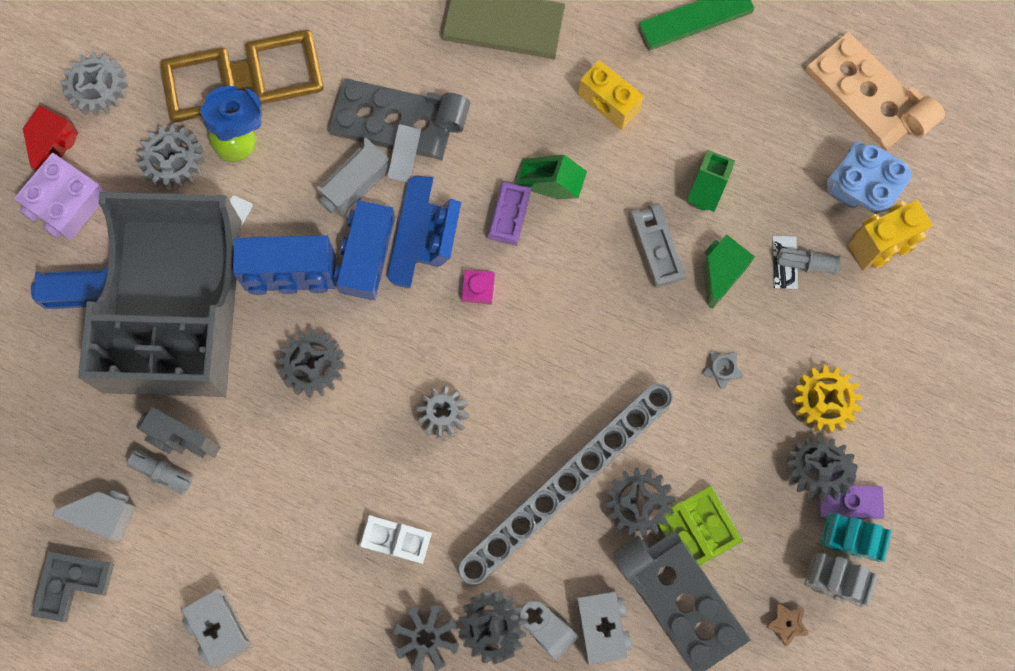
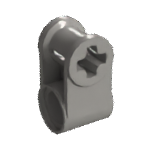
[518,601,579,661]

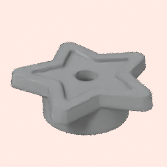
[704,351,743,389]

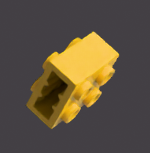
[848,199,933,270]

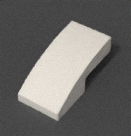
[358,515,432,564]

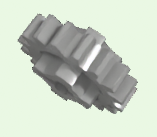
[61,52,128,116]
[137,125,204,190]

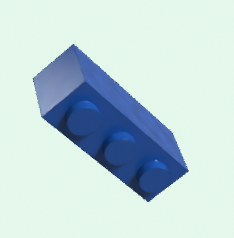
[334,200,395,301]

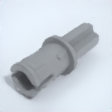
[778,248,840,275]

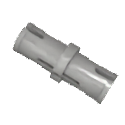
[127,449,193,496]

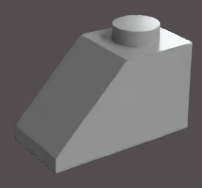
[52,490,136,542]

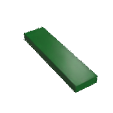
[638,0,755,51]

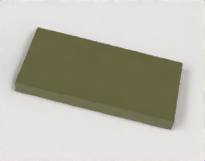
[443,0,565,59]

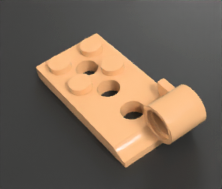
[805,32,945,151]

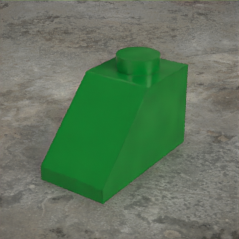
[687,150,735,212]
[515,155,587,199]
[703,234,755,309]

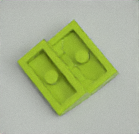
[655,486,744,565]

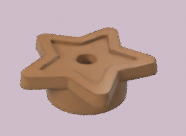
[767,603,809,646]

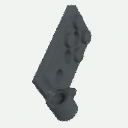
[329,78,470,161]
[612,530,751,671]

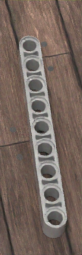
[459,383,673,586]

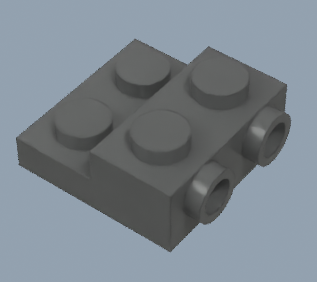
[136,407,221,458]

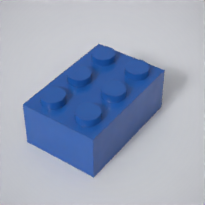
[233,235,336,295]

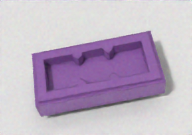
[488,182,531,246]
[818,486,884,519]

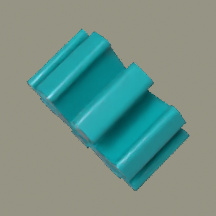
[820,513,892,562]

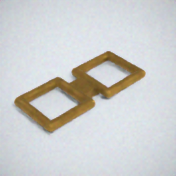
[160,30,324,123]

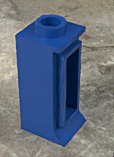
[31,265,109,309]

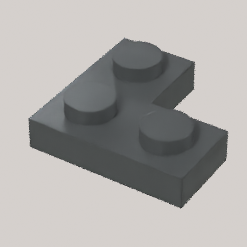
[31,551,114,622]

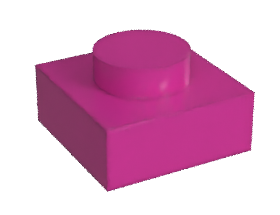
[462,270,495,305]

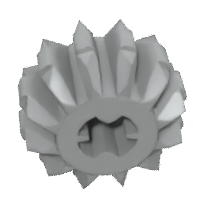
[416,386,469,440]

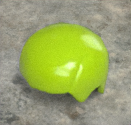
[208,131,257,162]

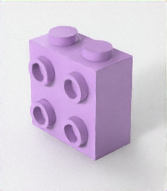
[14,152,105,241]

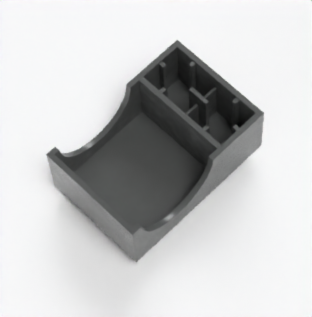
[78,192,242,397]

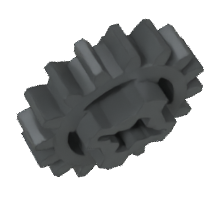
[277,330,346,398]
[786,436,858,502]
[606,468,675,538]
[459,591,527,664]

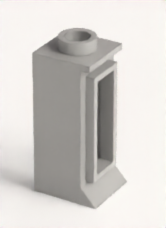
[317,136,390,217]

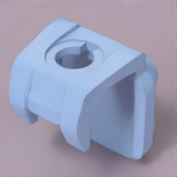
[827,141,911,213]

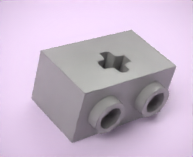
[182,589,253,668]
[576,592,632,664]

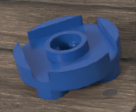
[200,86,262,141]

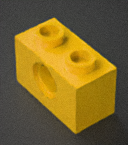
[578,60,644,130]

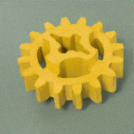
[792,365,863,434]

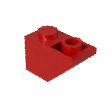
[23,105,78,172]

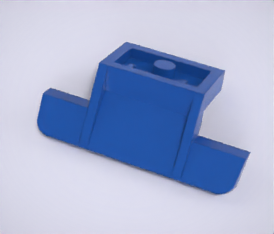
[388,176,462,289]

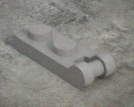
[629,203,686,288]

